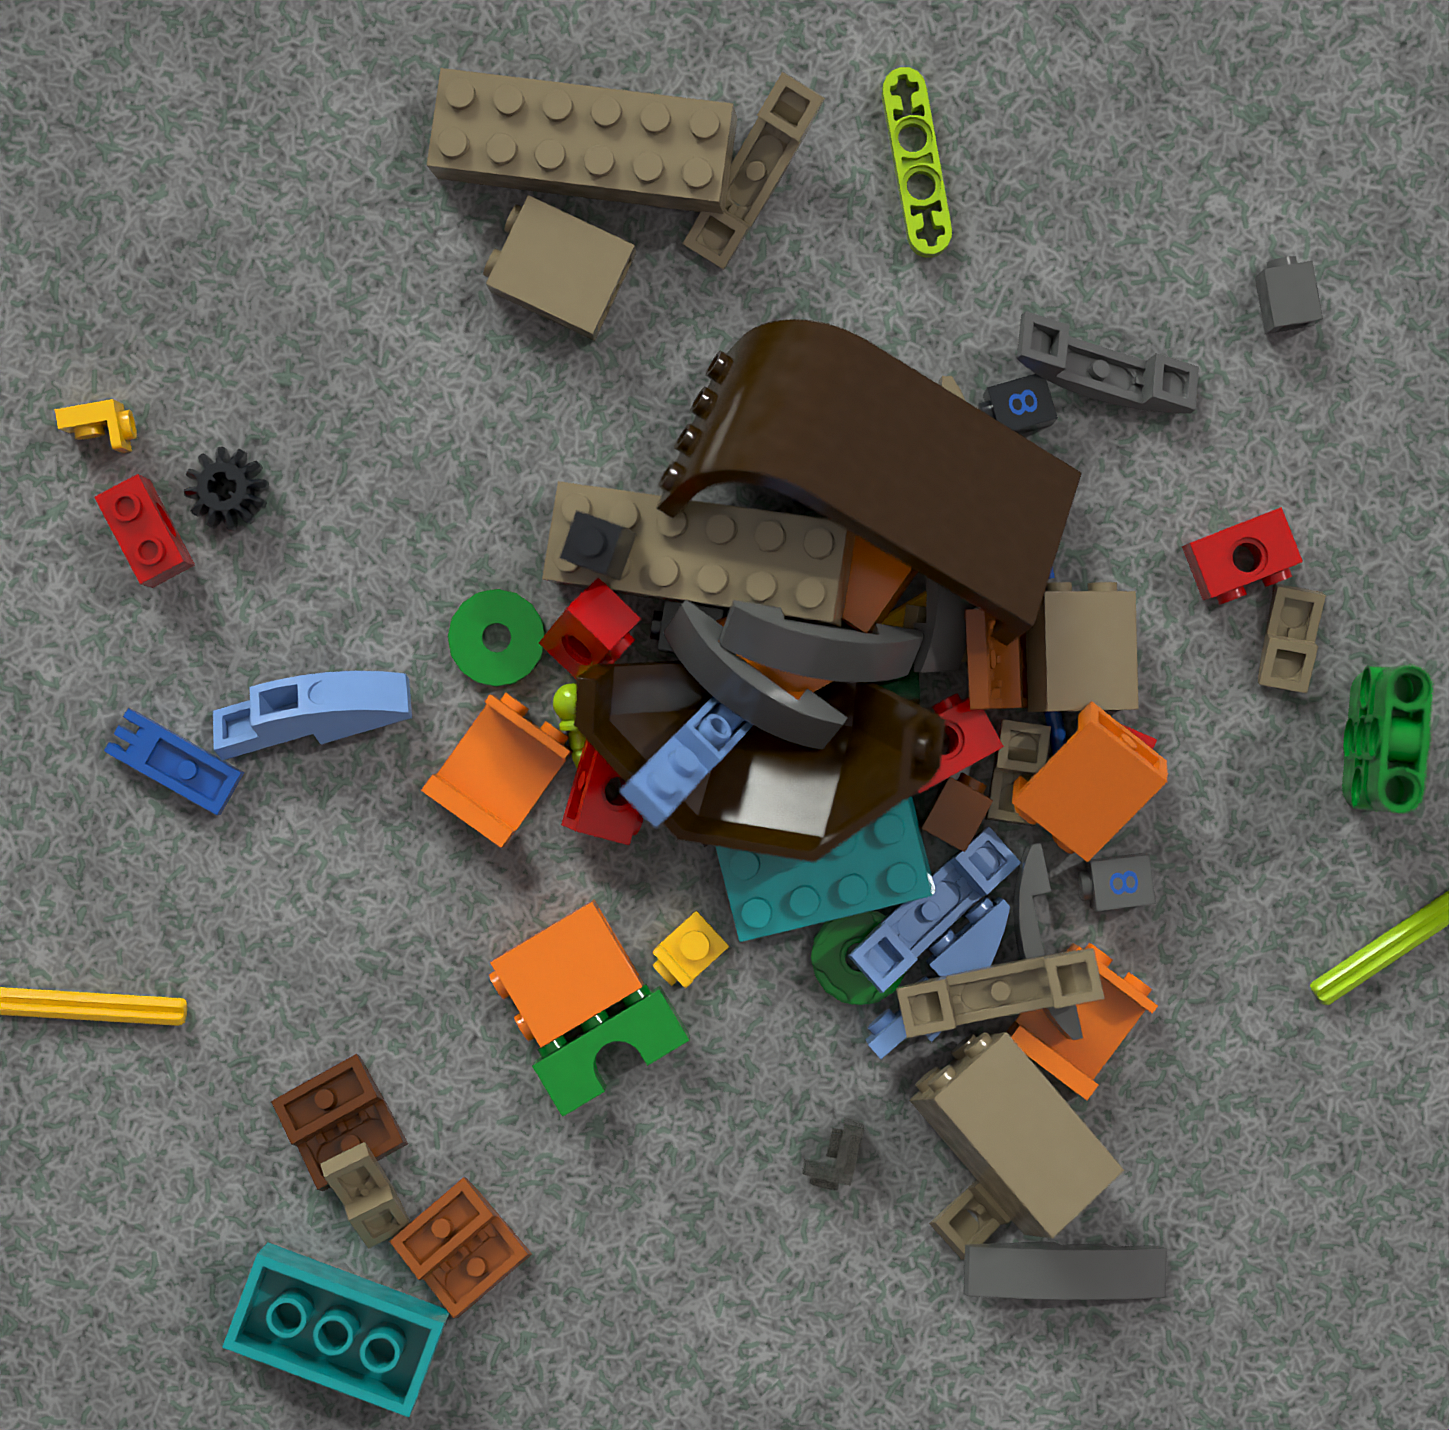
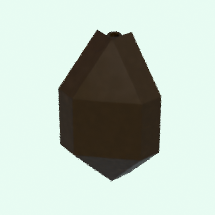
[574,660,946,863]

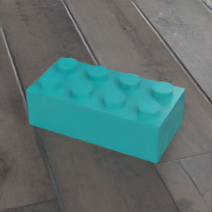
[715,796,936,942]
[222,1242,449,1417]

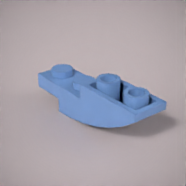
[213,671,412,760]
[619,696,753,828]
[865,897,1010,1059]

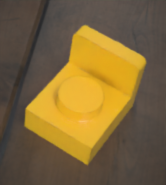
[55,399,137,453]
[652,910,729,989]

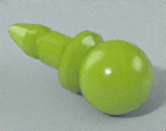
[553,683,586,768]

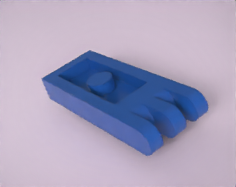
[104,708,245,815]

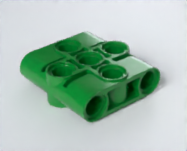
[1342,665,1433,814]

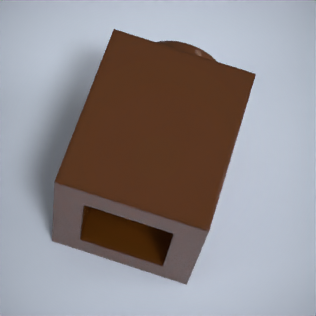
[919,772,993,852]

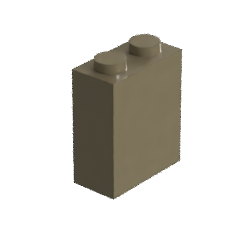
[483,195,636,341]
[1026,582,1139,712]

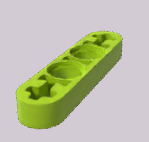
[882,67,952,258]

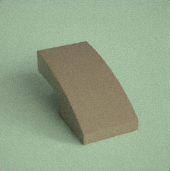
[1258,583,1326,693]
[986,719,1051,827]
[321,1142,411,1249]
[929,1180,1012,1260]

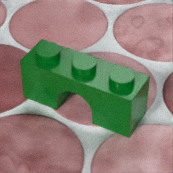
[532,984,690,1117]

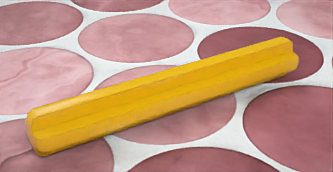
[0,987,187,1026]

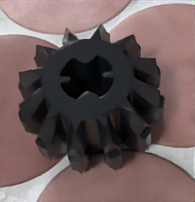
[184,447,269,531]

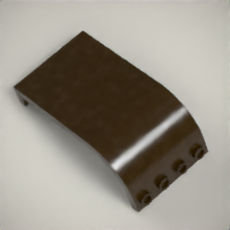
[656,319,1082,646]

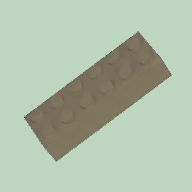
[427,68,737,214]
[542,481,856,627]

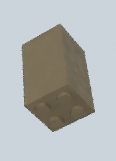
[909,1032,1124,1239]

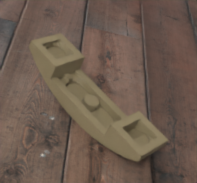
[682,72,825,269]
[896,948,1105,1038]

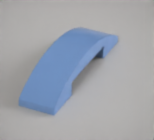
[848,826,1021,993]

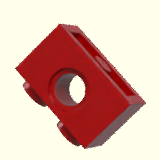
[94,474,195,588]
[1182,507,1303,605]
[539,577,641,680]
[913,693,1004,795]
[561,739,644,846]

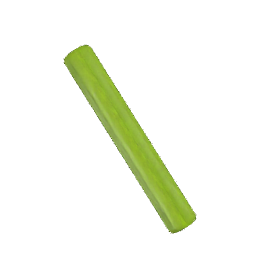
[1310,890,1449,1005]

